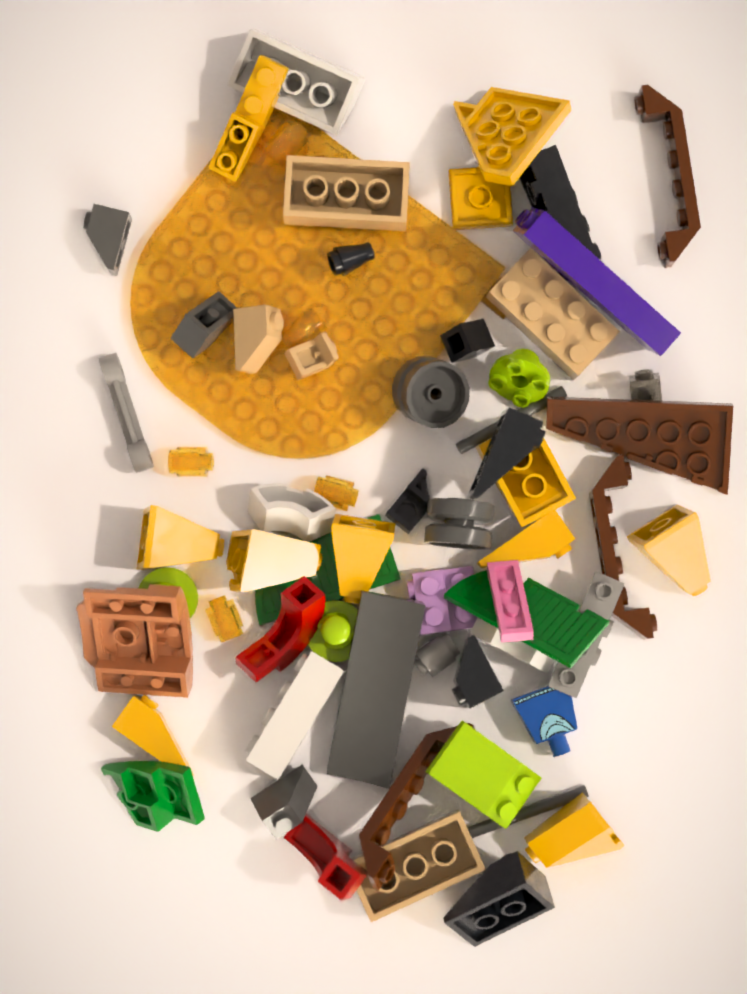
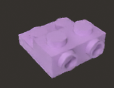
[407,566,478,635]

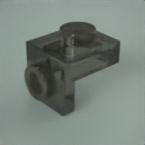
[629,369,662,401]

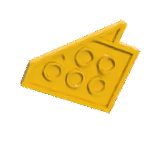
[453,87,571,187]

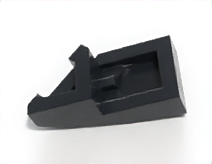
[385,468,430,534]

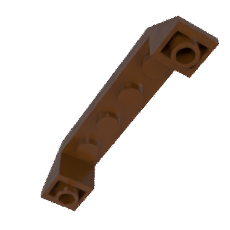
[634,84,701,268]
[589,455,658,640]
[359,723,475,891]

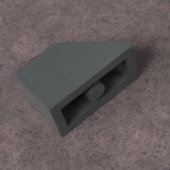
[83,203,133,276]
[170,291,237,358]
[250,764,318,839]

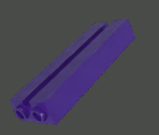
[512,207,681,356]

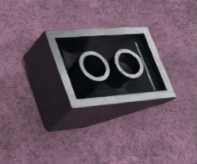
[467,407,546,500]
[443,851,555,947]

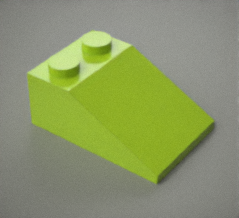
[426,720,542,829]

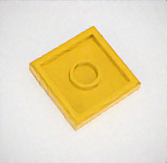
[448,167,513,230]

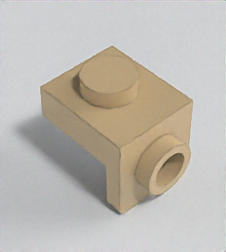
[284,331,339,380]

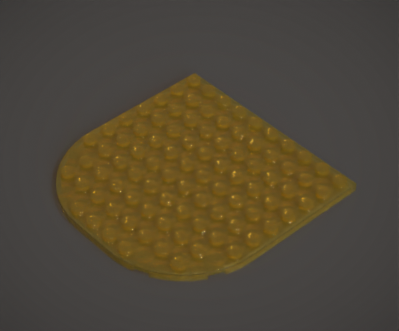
[130,107,506,460]

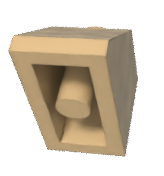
[233,304,284,374]

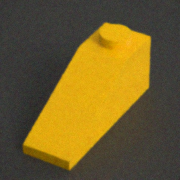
[477,510,575,569]
[112,694,194,776]

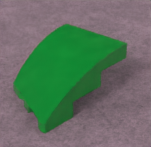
[101,761,205,832]

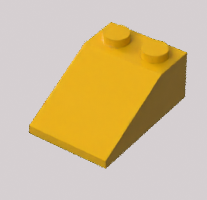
[475,438,576,528]

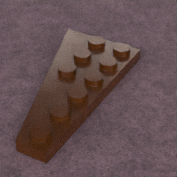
[546,397,734,495]

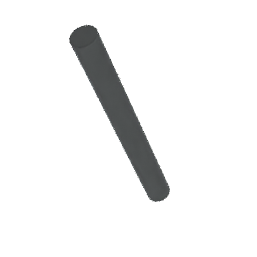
[455,386,567,454]
[468,785,589,838]

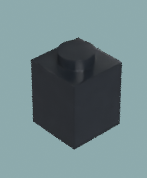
[440,318,495,363]

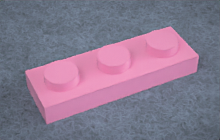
[487,560,534,642]

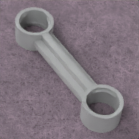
[99,352,154,473]

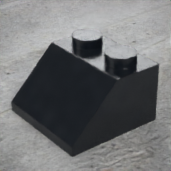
[451,635,504,709]

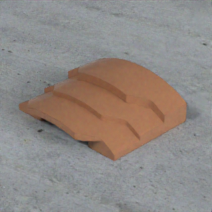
[76,584,193,698]

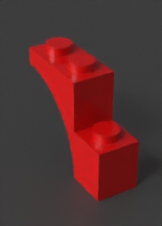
[284,814,368,901]

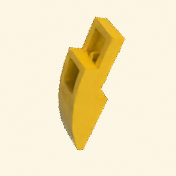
[208,55,289,181]

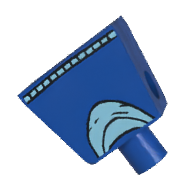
[510,686,578,757]

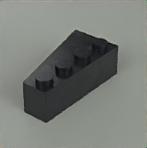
[519,144,602,282]

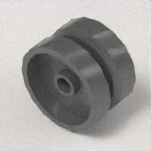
[392,356,470,428]
[424,498,495,550]

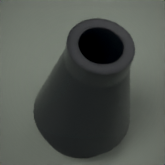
[327,242,375,276]

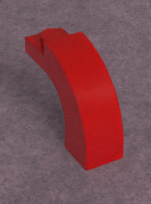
[235,576,325,683]

